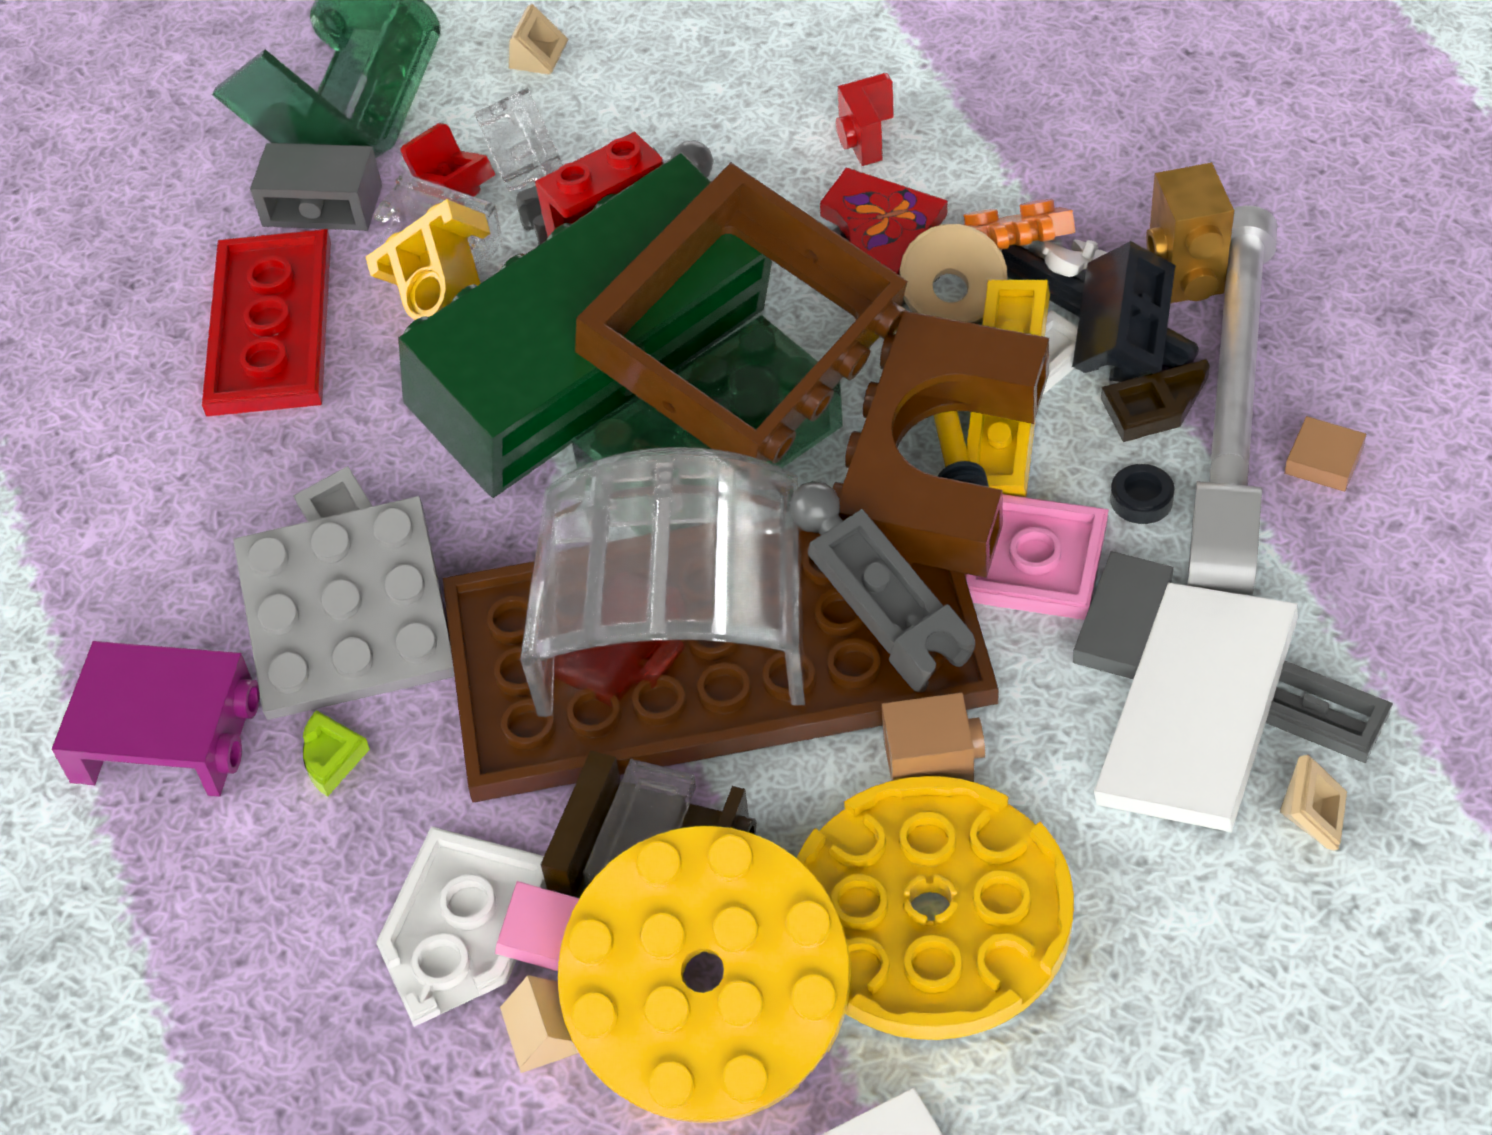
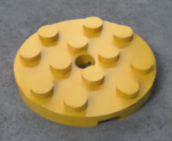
[797,776,1074,1040]
[558,826,851,1123]

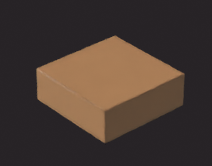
[1284,416,1367,492]

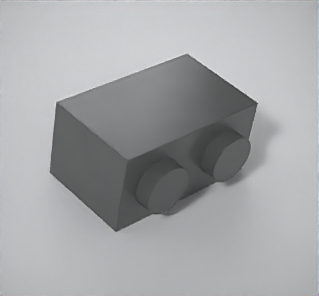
[250,143,382,231]

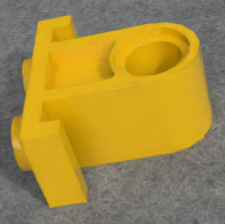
[366,199,491,320]

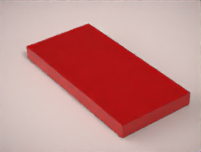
[202,229,331,417]

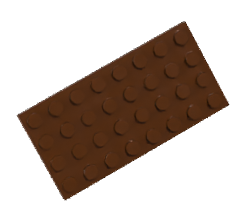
[442,514,999,803]

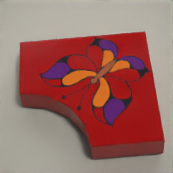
[820,167,948,275]

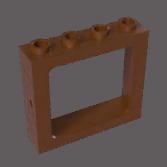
[575,162,908,478]

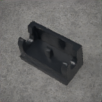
[1072,241,1176,382]

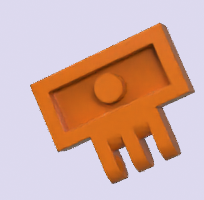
[962,199,1076,250]

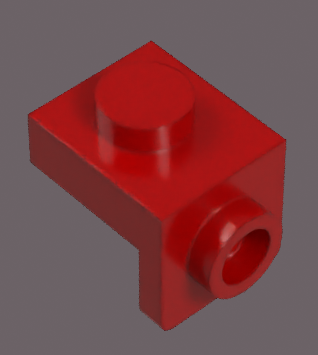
[836,73,894,166]
[400,123,496,203]

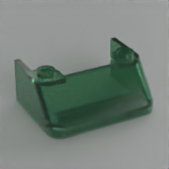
[212,0,441,159]

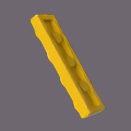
[966,280,1050,498]

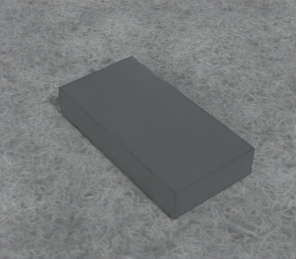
[1073,551,1174,680]

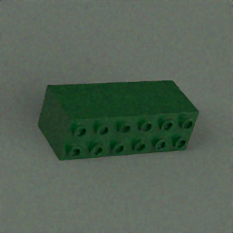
[398,153,772,498]

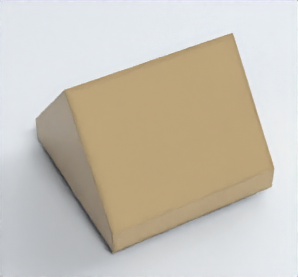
[509,4,568,74]
[500,975,579,1073]

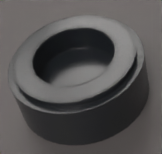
[1110,464,1175,524]

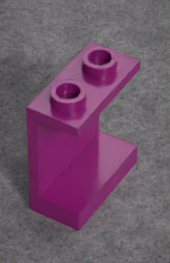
[51,641,260,797]

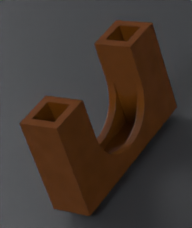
[832,311,1049,578]

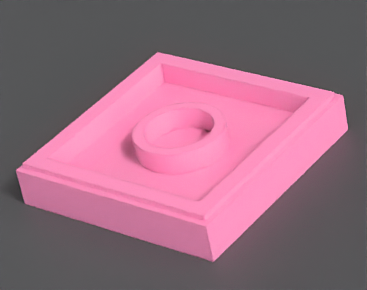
[964,494,1109,620]

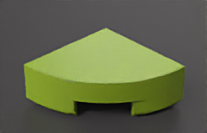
[303,710,370,797]

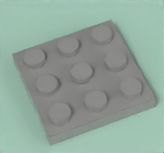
[233,496,454,720]

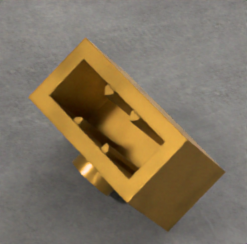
[1146,162,1234,303]

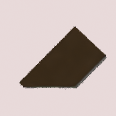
[1101,359,1210,442]

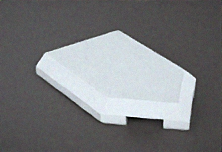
[376,826,547,1027]

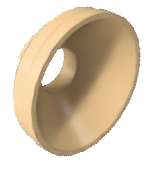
[899,224,1007,324]

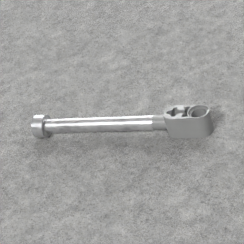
[1187,206,1277,595]

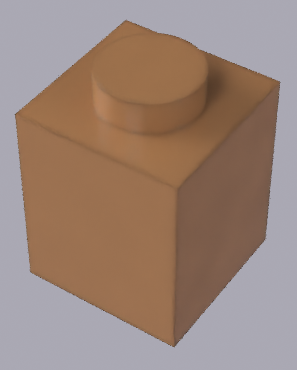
[882,693,985,782]

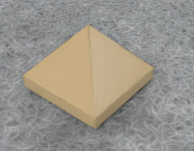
[1280,755,1347,850]

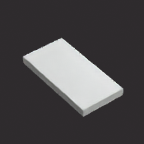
[1094,583,1298,832]

